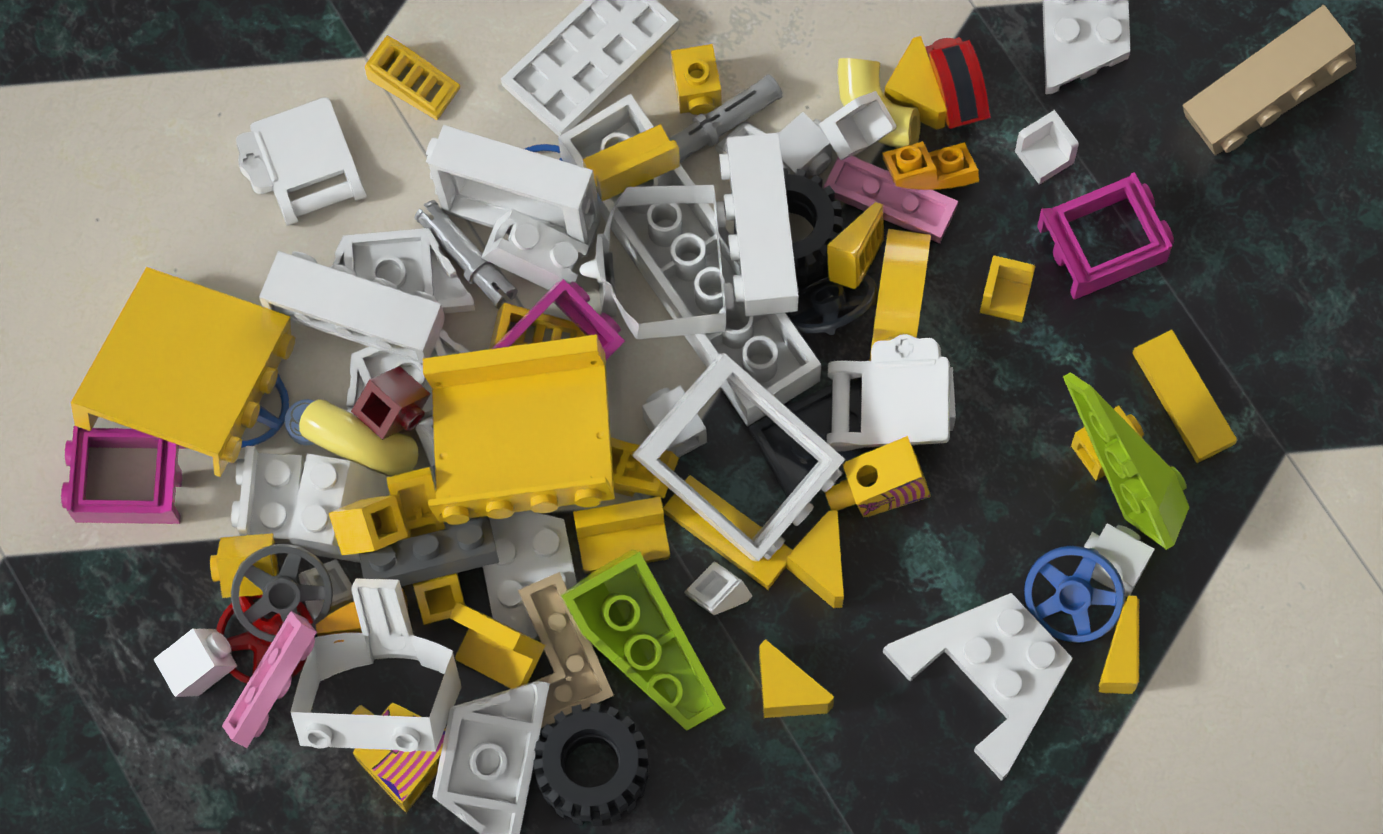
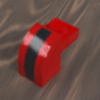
[925,37,991,129]

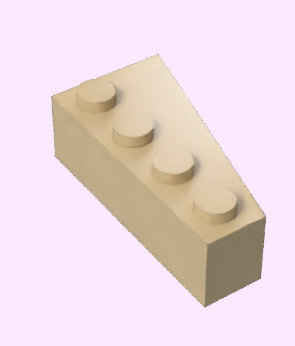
[1182,5,1356,155]

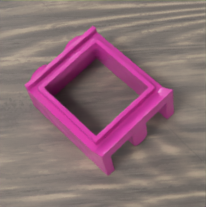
[1037,172,1174,300]
[492,279,625,360]
[61,426,186,524]

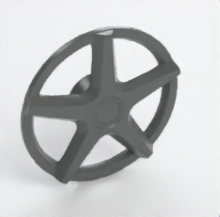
[231,544,333,642]

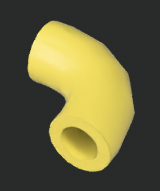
[837,58,920,148]
[299,399,419,476]

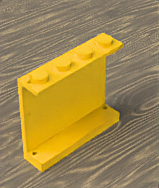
[71,267,296,477]
[423,334,615,525]

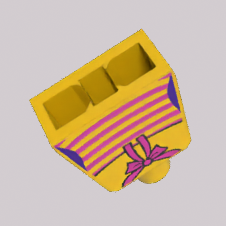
[825,436,931,517]
[351,703,446,812]

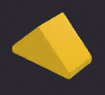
[884,36,947,130]
[786,510,844,608]
[759,639,834,718]

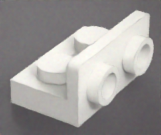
[231,446,304,544]

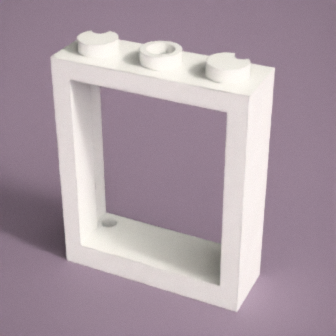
[426,125,601,257]
[632,353,845,561]

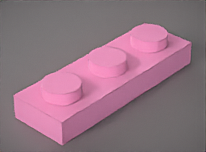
[823,156,958,243]
[222,611,317,748]

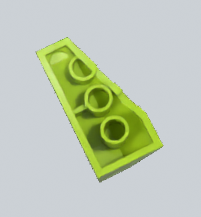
[1063,372,1189,550]
[561,550,726,731]

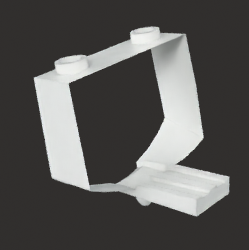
[580,185,734,339]
[291,578,462,752]

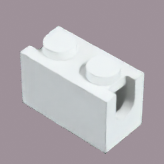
[481,209,589,290]

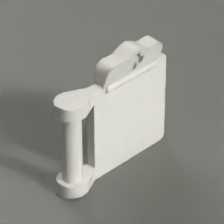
[236,97,367,226]
[827,334,950,451]

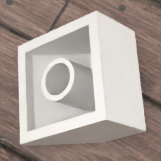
[288,453,390,563]

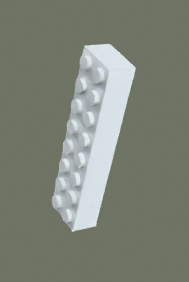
[558,94,821,427]

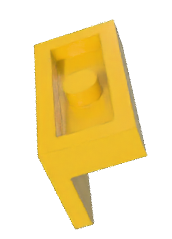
[583,124,680,202]
[573,496,670,574]
[449,602,546,689]

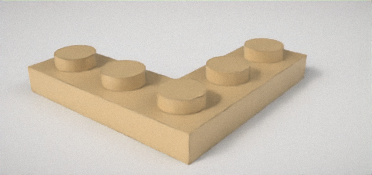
[518,572,614,728]

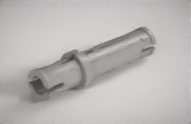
[669,74,783,163]
[414,200,518,309]

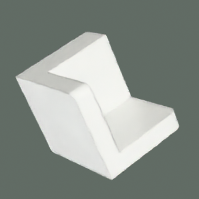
[819,91,896,161]
[1015,110,1079,184]

